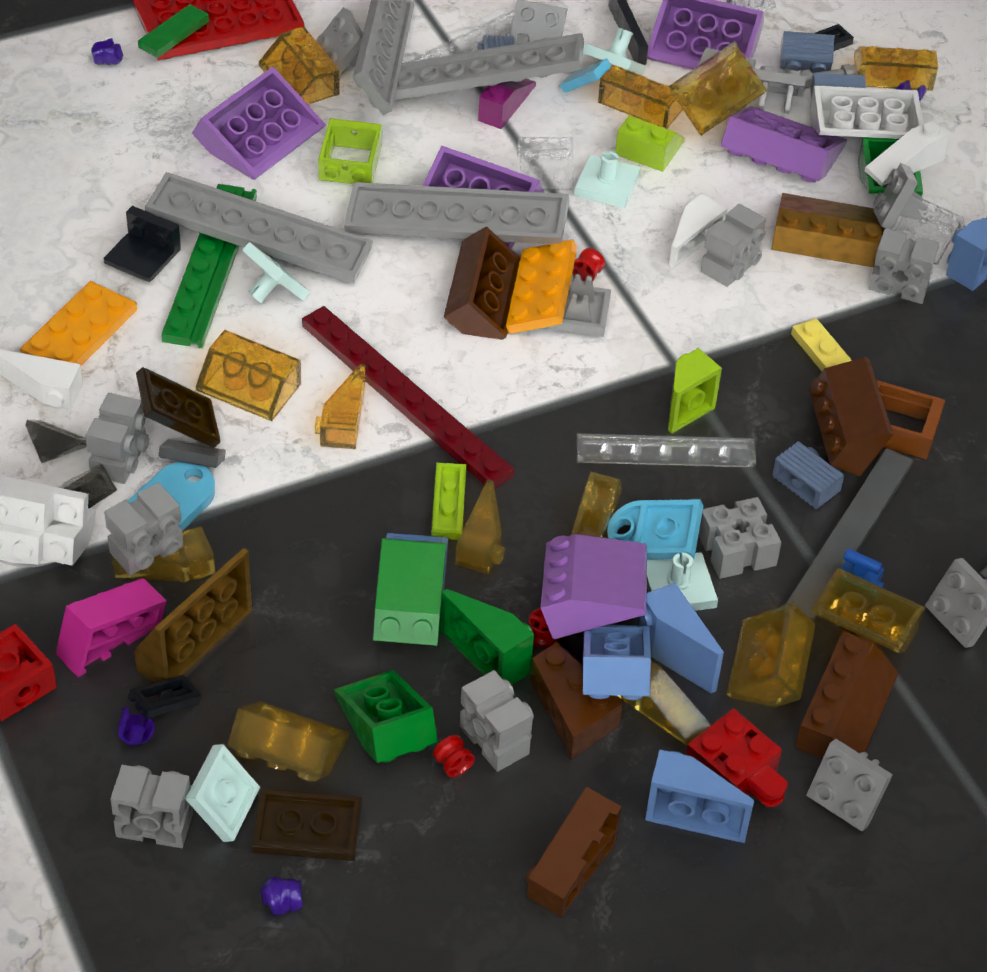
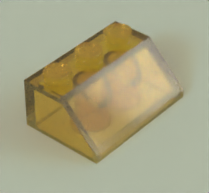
[259,27,340,105]
[669,41,767,136]
[854,46,938,91]
[598,64,690,129]
[195,329,301,422]
[811,568,925,653]
[726,602,816,707]
[227,701,350,781]

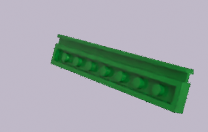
[161,184,257,349]

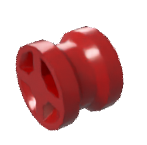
[572,248,605,281]
[528,608,558,648]
[433,735,475,778]

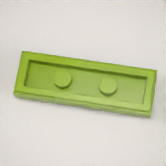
[431,462,466,540]

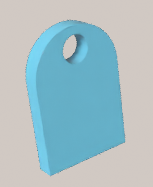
[128,462,215,531]
[607,499,704,559]

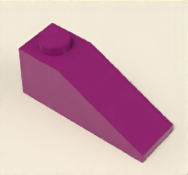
[478,78,536,129]

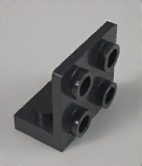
[104,206,181,282]

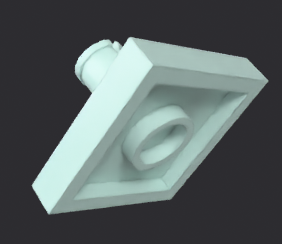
[583,27,646,76]
[574,151,641,208]
[242,242,311,303]
[647,552,718,611]
[185,744,260,842]

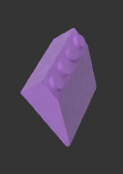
[647,0,764,71]
[192,67,326,180]
[721,106,847,183]
[423,145,544,249]
[540,534,647,639]

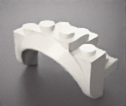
[0,475,96,567]

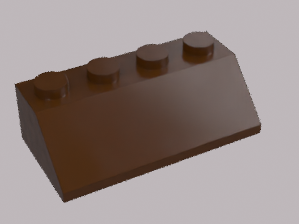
[443,226,520,340]
[809,357,894,476]
[795,631,899,759]

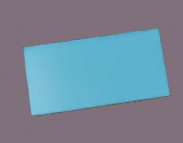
[559,58,611,93]

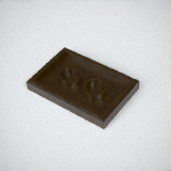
[136,367,221,448]
[251,789,362,861]

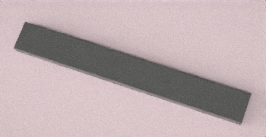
[783,448,913,625]

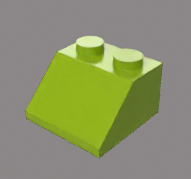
[615,115,685,172]
[668,348,722,434]

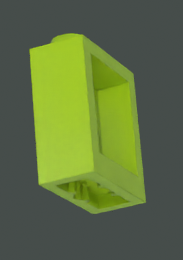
[318,118,382,184]

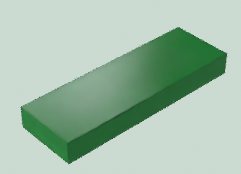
[138,4,209,58]

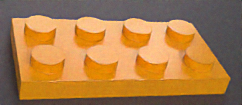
[506,239,577,334]
[20,280,137,366]

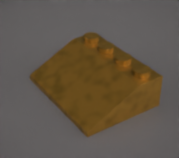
[771,193,885,268]
[134,548,252,683]

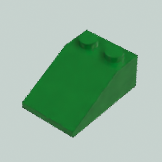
[858,137,923,196]
[373,538,446,646]
[440,589,534,686]
[334,670,438,763]

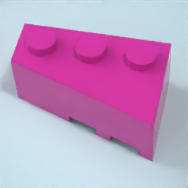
[55,578,167,678]

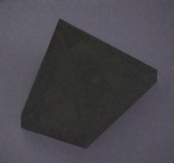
[25,419,87,463]
[59,464,117,508]

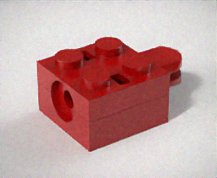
[0,624,57,722]
[686,708,788,808]

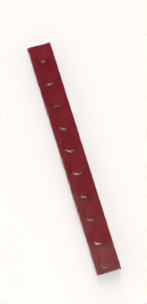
[302,306,514,491]

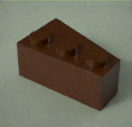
[530,642,623,760]
[525,786,622,917]

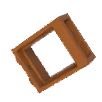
[877,380,945,460]

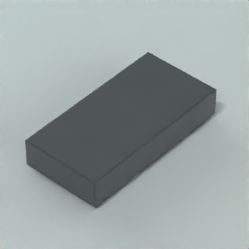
[159,439,226,468]

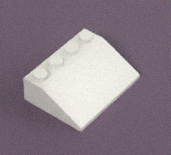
[810,86,924,139]

